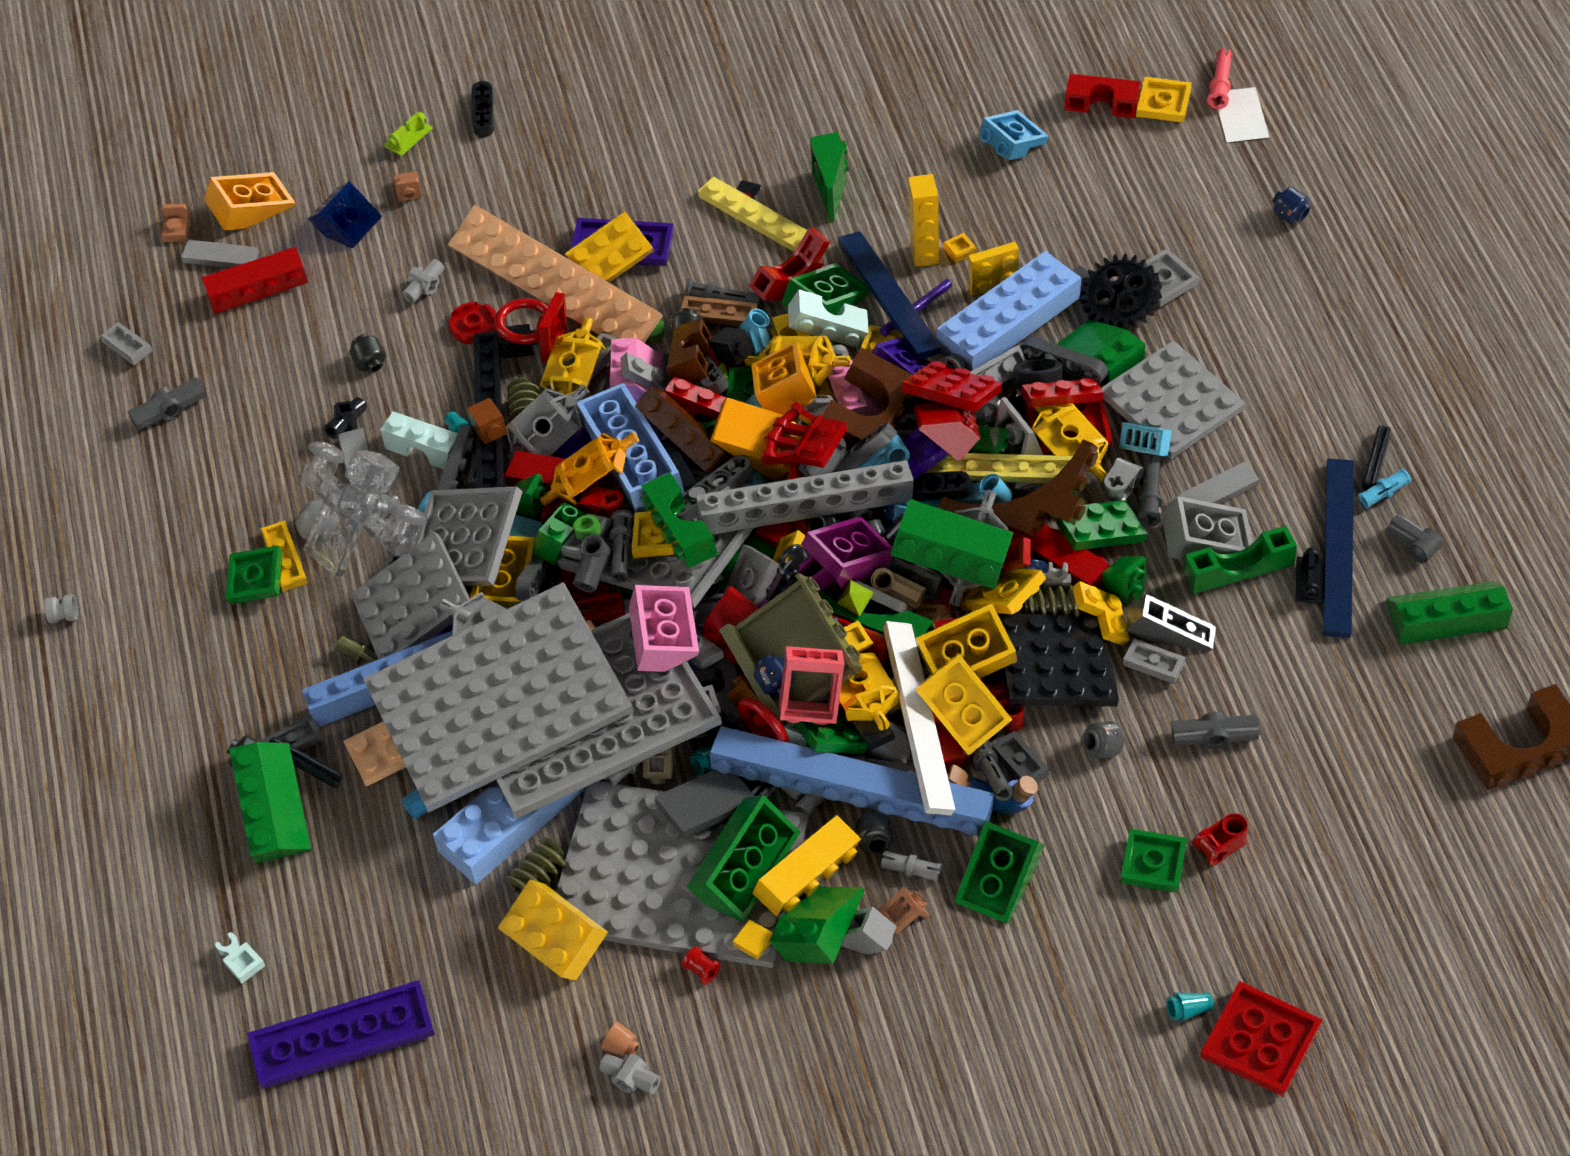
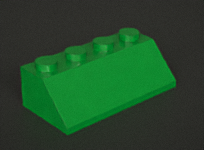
[890,499,1014,589]
[1385,581,1513,645]
[229,742,311,864]
[686,795,801,922]

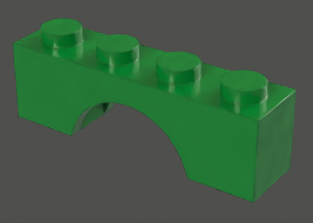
[640,472,718,568]
[1183,525,1297,594]

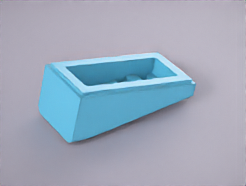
[1119,422,1172,456]

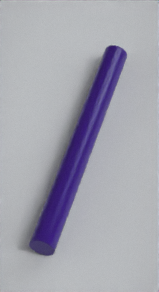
[879,279,952,337]

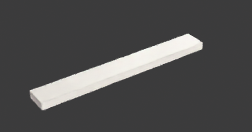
[883,621,955,815]

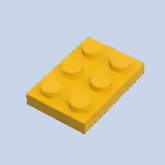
[565,211,654,283]
[960,569,1047,614]
[915,653,1012,755]

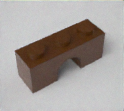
[666,318,713,383]

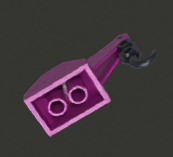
[758,516,893,608]

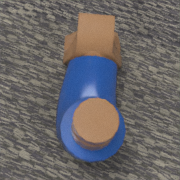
[947,764,1038,815]

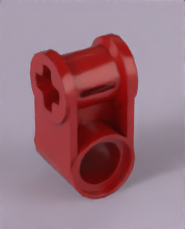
[576,485,628,525]
[985,682,1024,733]
[1192,813,1248,866]

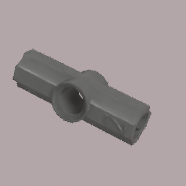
[127,378,207,431]
[1171,712,1259,749]

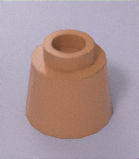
[601,1021,640,1059]

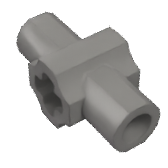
[402,259,445,303]
[599,1053,661,1094]

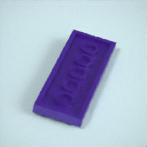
[247,980,435,1089]

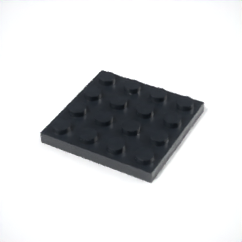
[997,613,1119,707]

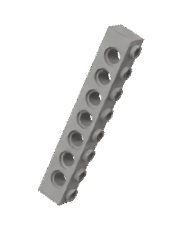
[696,460,914,535]

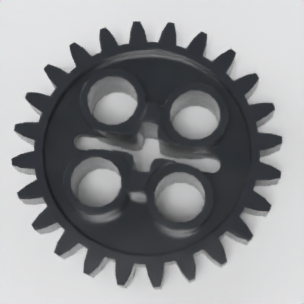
[1080,254,1162,330]

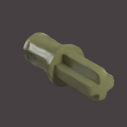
[335,636,379,665]

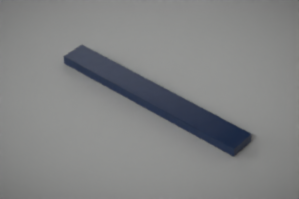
[838,231,941,360]
[1323,458,1354,638]

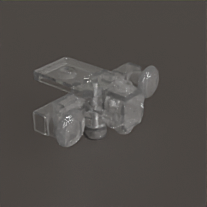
[298,442,427,576]

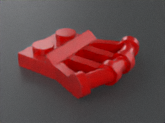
[760,401,848,468]

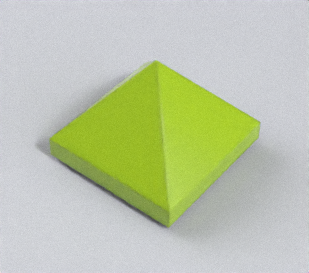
[837,580,874,616]

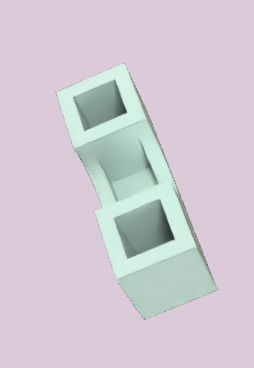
[788,289,868,348]
[380,411,458,469]

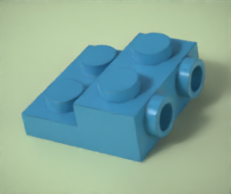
[978,110,1049,160]

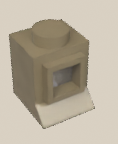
[643,746,674,784]

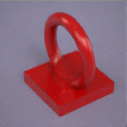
[494,292,567,363]
[737,698,790,743]

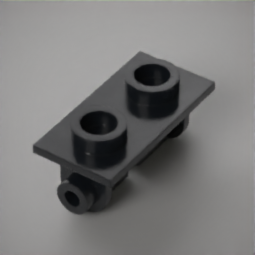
[1295,548,1324,603]

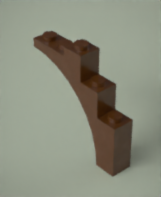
[938,439,1098,537]

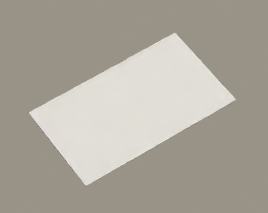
[1218,87,1269,142]

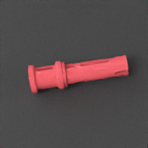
[1207,48,1232,109]

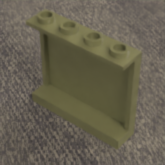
[719,573,863,725]

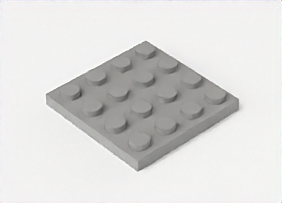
[1101,340,1246,460]
[413,486,522,587]
[351,532,470,659]

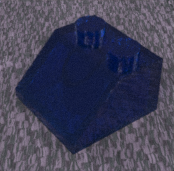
[308,181,382,249]

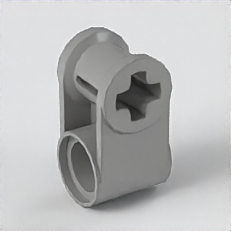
[1102,458,1143,503]

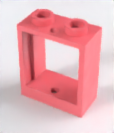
[778,646,844,725]

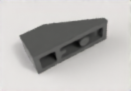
[1125,594,1216,651]

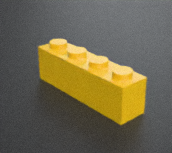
[908,174,939,267]
[753,815,861,917]

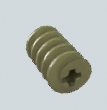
[507,377,540,429]
[1023,585,1080,617]
[504,837,566,895]

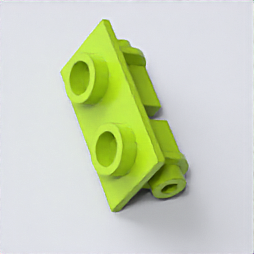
[384,112,433,156]

